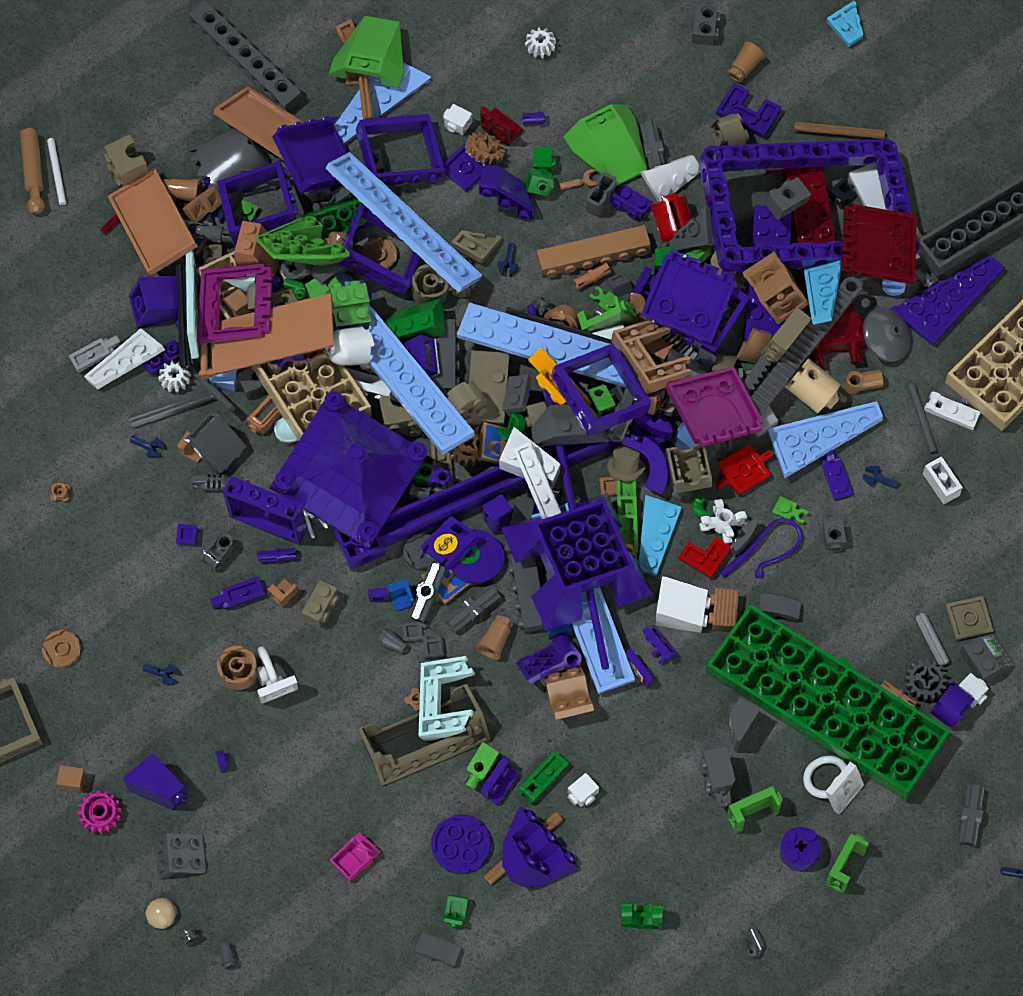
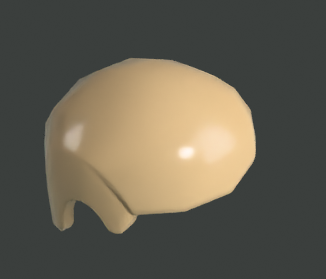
[145,898,178,929]

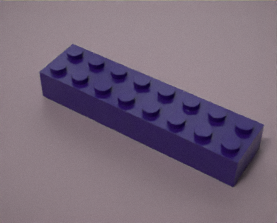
[744,205,792,342]

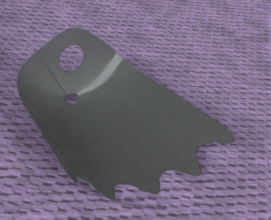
[188,128,269,206]

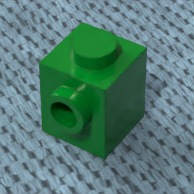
[533,147,555,174]
[524,168,555,196]

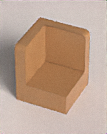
[177,431,201,463]
[267,579,299,608]
[56,766,86,793]

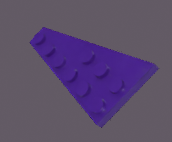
[890,256,1005,346]

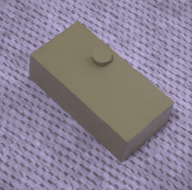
[468,351,510,430]

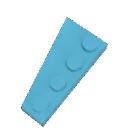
[804,260,841,325]
[639,495,682,577]

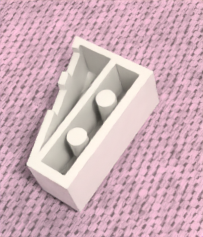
[499,427,560,489]

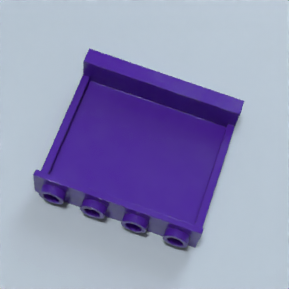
[272,116,348,194]

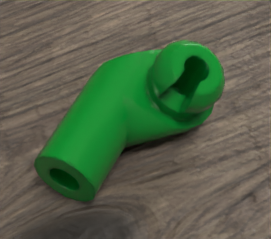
[283,278,307,300]
[691,495,713,518]

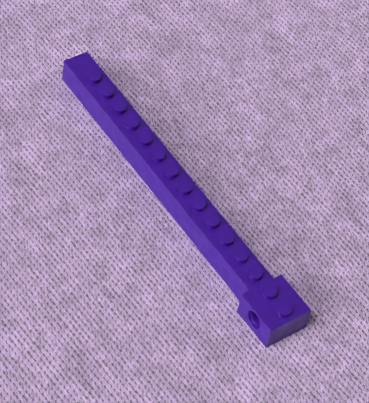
[333,428,626,570]

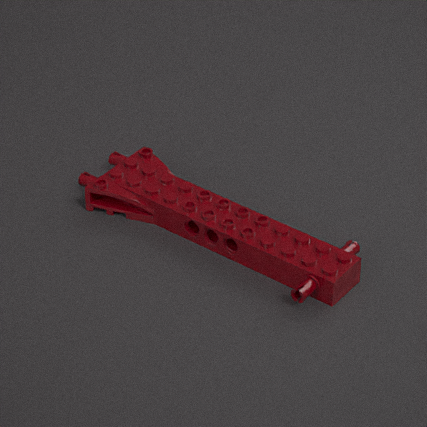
[765,141,868,369]

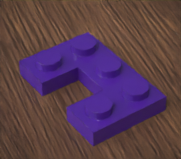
[716,83,782,138]

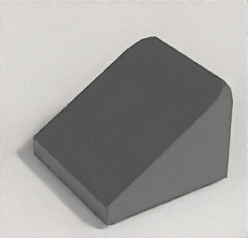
[606,272,633,297]

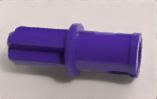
[257,548,296,563]

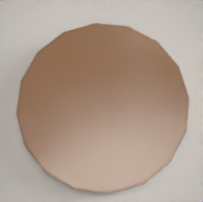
[360,237,398,269]
[42,630,81,668]

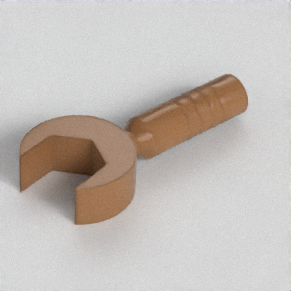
[559,169,596,191]

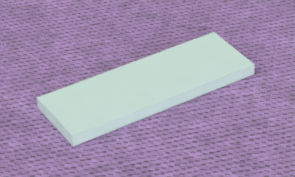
[186,251,199,359]

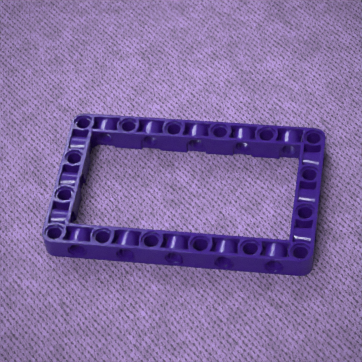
[699,139,919,272]

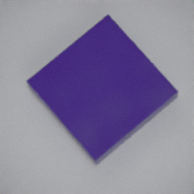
[443,143,488,192]

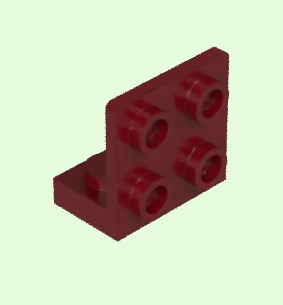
[480,106,523,146]

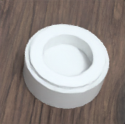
[257,666,269,686]

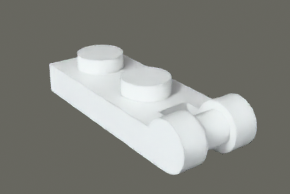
[924,392,980,430]

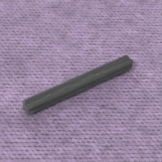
[129,391,216,428]

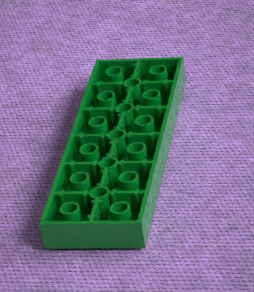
[706,604,951,801]

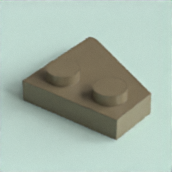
[451,230,502,264]

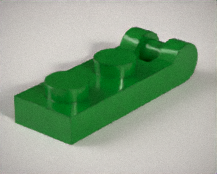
[517,750,569,805]

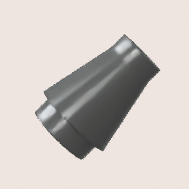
[377,628,407,654]

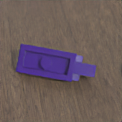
[822,450,853,501]
[210,577,266,609]

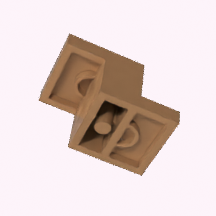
[742,252,809,324]
[542,664,594,720]

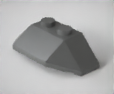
[531,403,609,446]

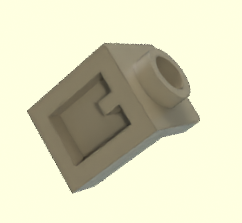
[203,244,223,265]

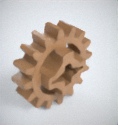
[465,132,505,165]
[448,425,482,466]

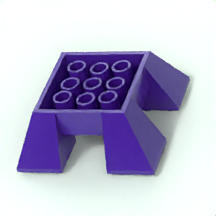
[501,493,653,632]

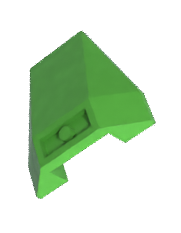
[329,16,404,88]
[563,104,648,187]
[256,216,349,266]

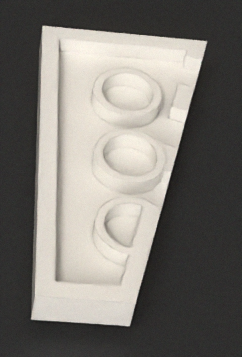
[84,329,165,390]

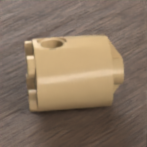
[785,358,841,414]

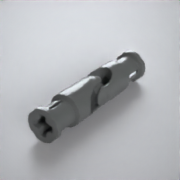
[184,220,236,246]

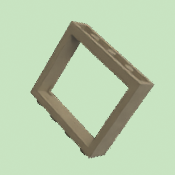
[0,677,43,763]

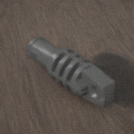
[191,474,245,491]

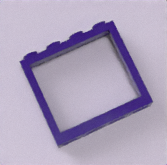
[356,114,445,185]
[217,161,299,245]
[339,203,420,295]
[655,257,750,353]
[551,343,651,436]
[223,476,307,545]

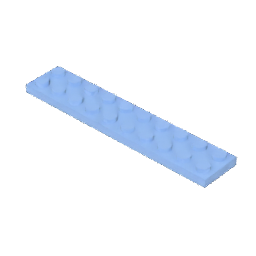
[326,152,483,292]
[457,303,639,388]
[350,305,475,455]
[531,503,635,694]

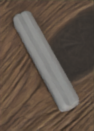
[916,613,949,666]

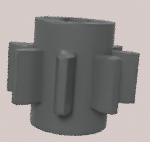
[530,296,553,318]

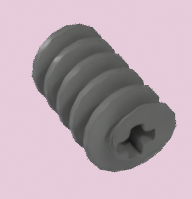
[281,260,313,281]

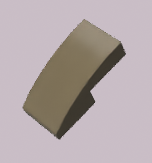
[712,351,737,371]

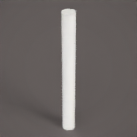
[47,138,67,205]

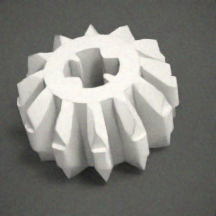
[525,27,556,59]
[159,360,191,393]

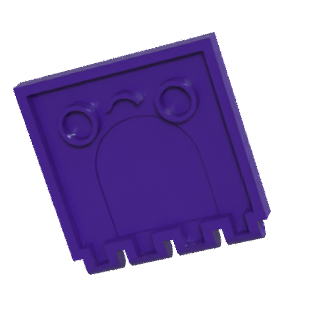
[640,249,736,345]

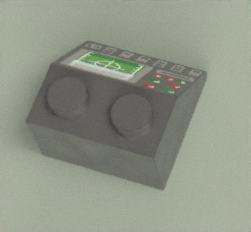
[960,633,1015,683]
[727,697,760,753]

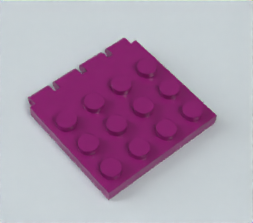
[665,366,763,447]

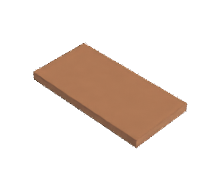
[213,86,304,160]
[108,167,198,276]

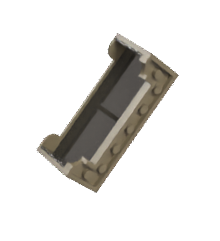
[358,684,491,786]

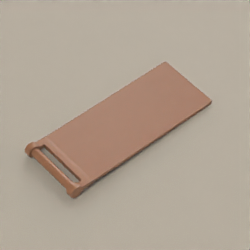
[199,294,334,379]

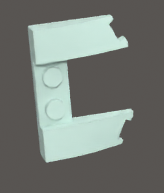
[419,656,475,742]

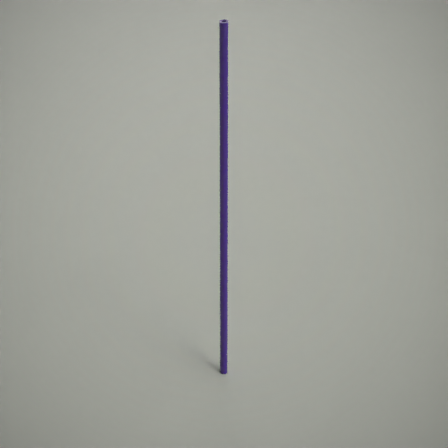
[527,304,609,670]

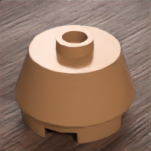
[544,305,579,329]

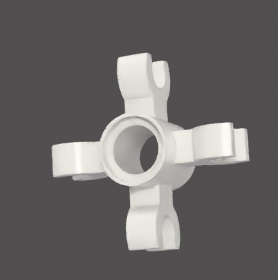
[699,499,747,543]

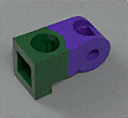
[413,462,451,490]

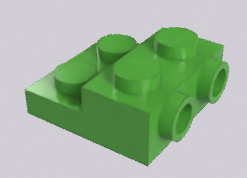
[326,281,371,327]

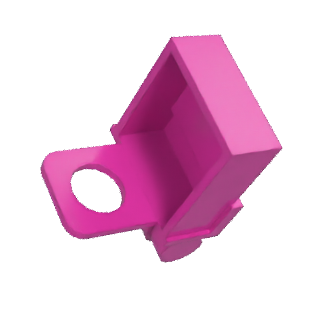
[330,832,380,882]

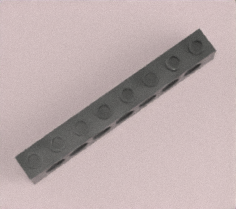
[188,1,302,112]

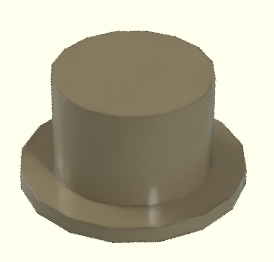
[607,445,645,481]

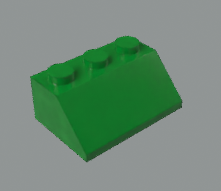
[384,298,445,344]

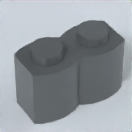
[586,172,616,216]

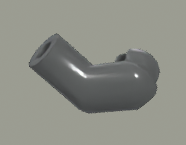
[747,928,764,958]

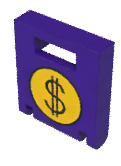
[420,516,480,570]

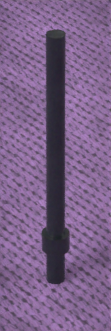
[505,307,612,344]

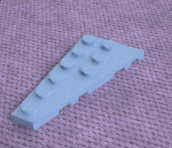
[334,62,432,146]
[768,401,883,478]

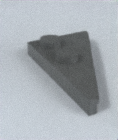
[660,208,713,251]

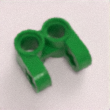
[621,901,663,929]

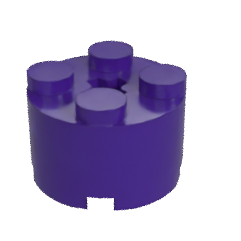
[930,681,975,728]
[779,827,821,872]

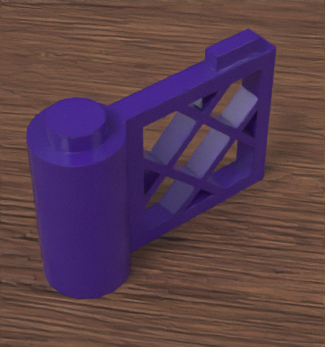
[516,634,582,684]

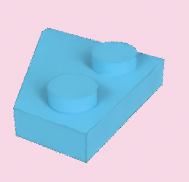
[826,1,863,47]

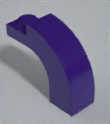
[622,433,670,495]

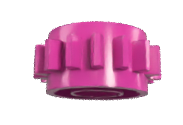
[77,790,122,835]

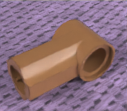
[844,370,884,395]

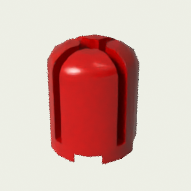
[650,193,692,243]

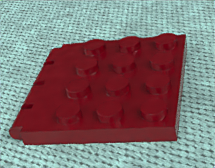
[841,204,917,284]

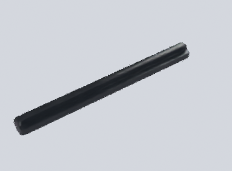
[176,264,191,369]

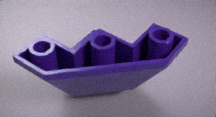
[478,164,535,220]
[502,807,579,887]

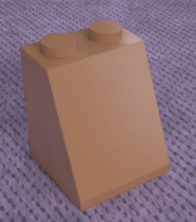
[234,221,279,276]

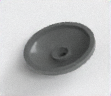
[863,307,911,362]

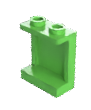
[577,296,637,333]
[727,786,782,834]
[826,833,869,894]

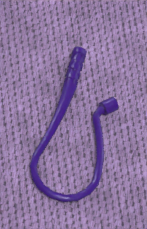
[719,518,802,578]

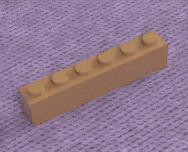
[537,225,651,278]

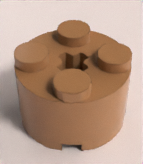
[217,646,258,690]

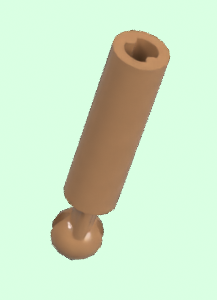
[20,128,45,215]

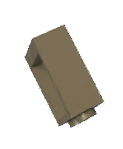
[761,307,811,364]

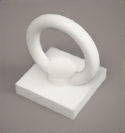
[257,646,298,704]
[803,756,864,814]

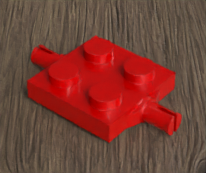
[715,444,773,496]

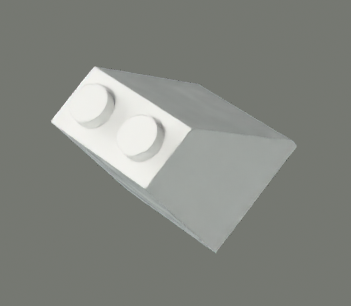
[655,576,711,633]

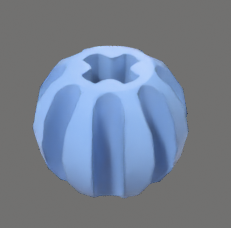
[882,280,906,296]

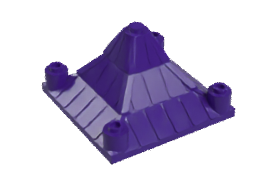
[269,391,428,549]

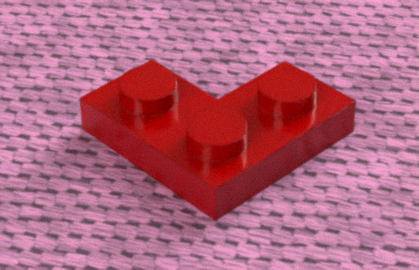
[678,536,731,579]

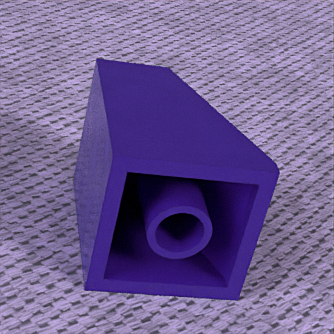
[129,276,178,329]
[123,753,188,810]

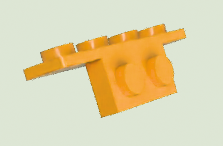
[528,347,592,406]

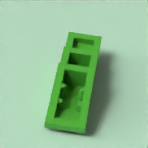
[616,479,638,553]

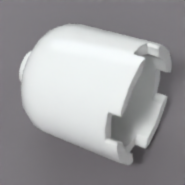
[325,327,374,365]

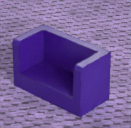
[482,494,512,534]

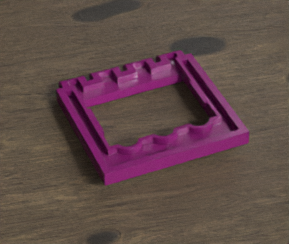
[198,264,273,344]

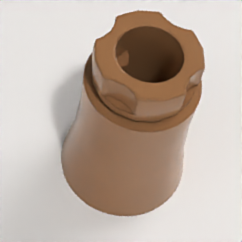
[727,41,765,83]
[163,179,203,202]
[475,615,513,660]

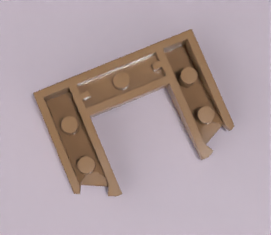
[611,320,691,394]

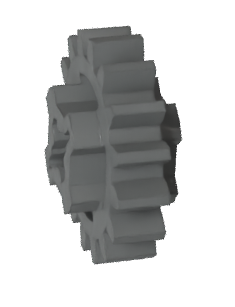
[904,659,948,702]

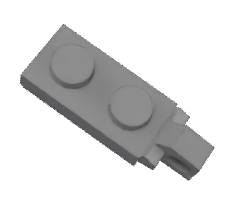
[69,335,121,373]

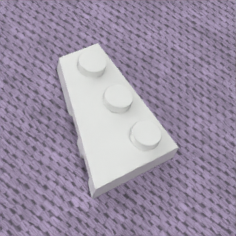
[640,155,700,202]

